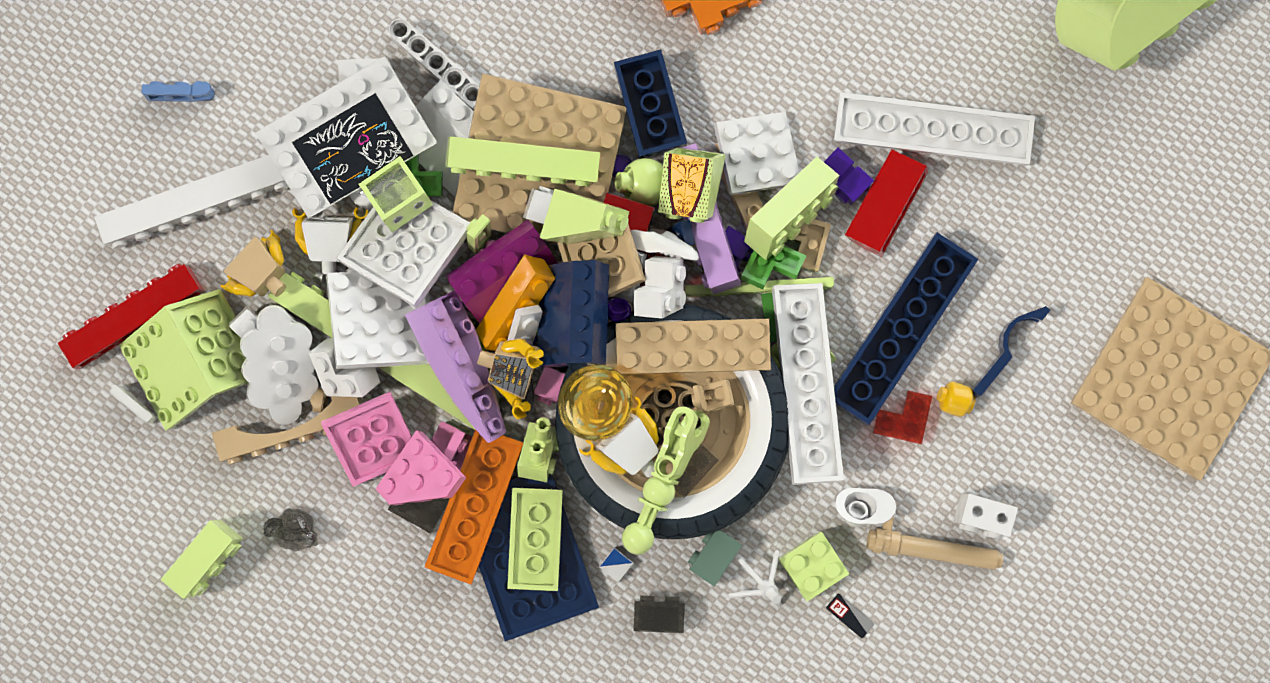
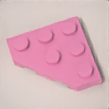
[376,430,466,505]

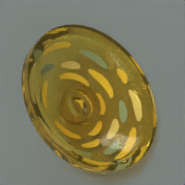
[558,364,633,441]

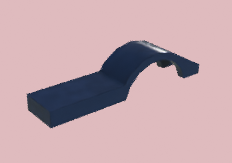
[971,306,1051,398]

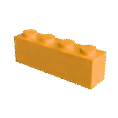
[475,255,555,352]

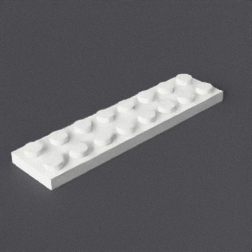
[833,92,1035,166]
[772,283,844,485]

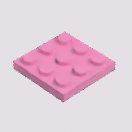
[321,391,412,487]

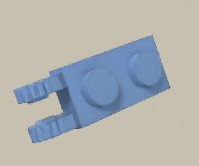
[141,81,215,102]

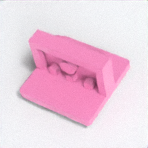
[431,421,473,471]

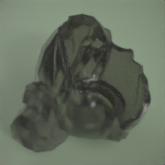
[263,508,319,552]

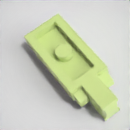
[466,214,491,254]

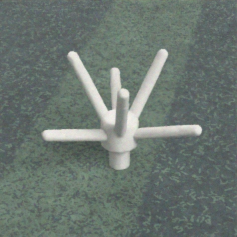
[728,550,782,605]

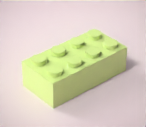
[744,157,839,260]

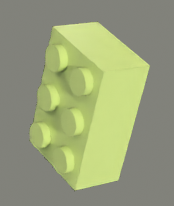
[160,520,243,599]

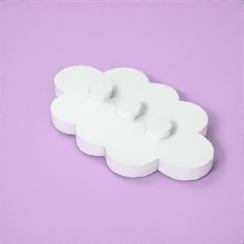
[240,305,318,425]

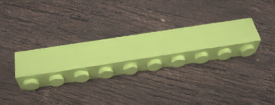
[267,271,475,430]

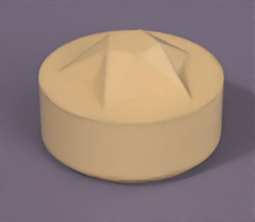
[310,387,329,413]

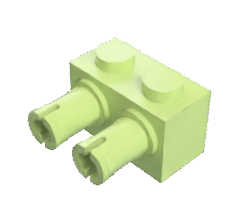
[517,418,559,482]

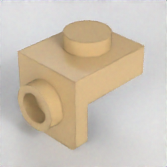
[692,379,735,413]

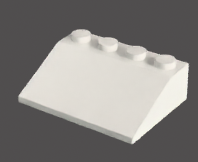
[416,80,474,197]

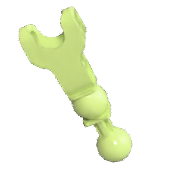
[622,407,710,555]

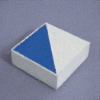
[599,547,633,582]

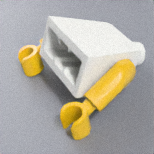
[292,207,369,274]
[579,397,659,477]

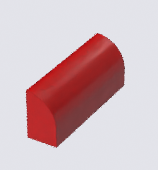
[845,149,928,257]

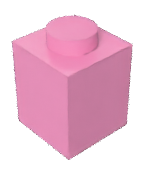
[534,366,565,406]

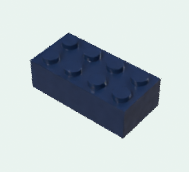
[614,49,687,159]

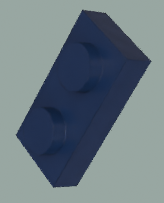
[666,220,695,246]

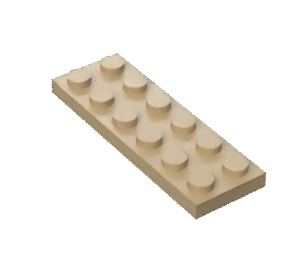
[616,319,771,375]

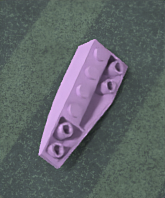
[405,291,506,443]

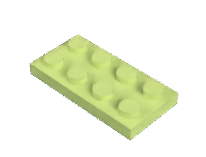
[508,488,563,591]

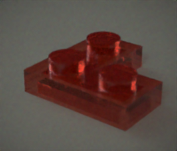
[872,390,932,445]

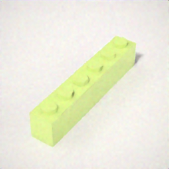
[445,136,600,187]

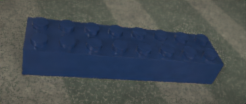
[834,232,979,426]

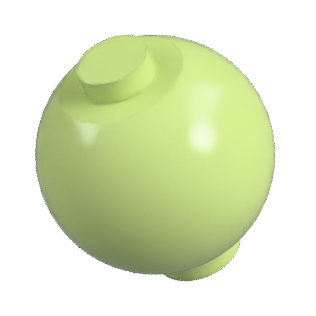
[615,158,663,207]

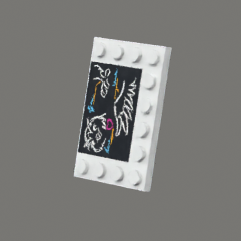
[255,56,437,218]

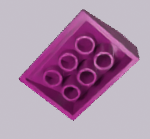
[446,219,558,323]

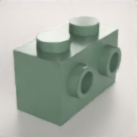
[688,530,742,587]

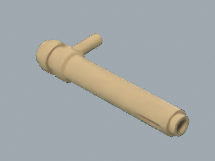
[866,516,1003,570]

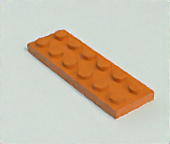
[424,429,523,585]

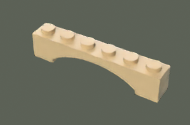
[212,396,362,465]

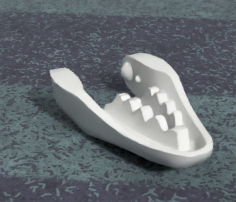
[631,228,699,260]

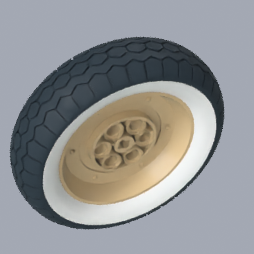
[555,304,788,539]

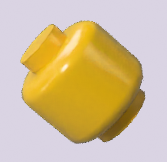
[936,381,976,417]

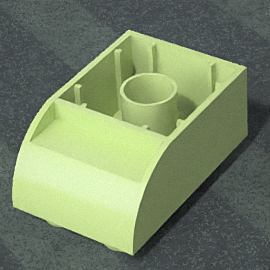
[1055,0,1217,71]

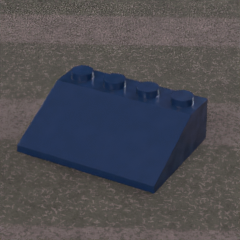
[537,260,610,367]

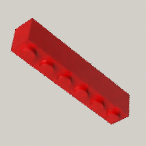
[57,264,205,370]

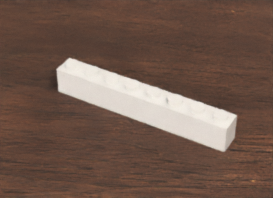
[94,155,289,249]

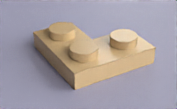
[789,220,831,272]

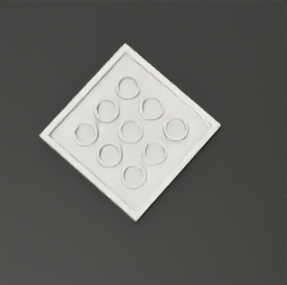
[337,201,470,308]
[326,272,430,369]

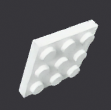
[714,112,800,196]

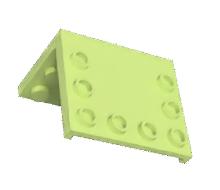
[119,289,249,431]

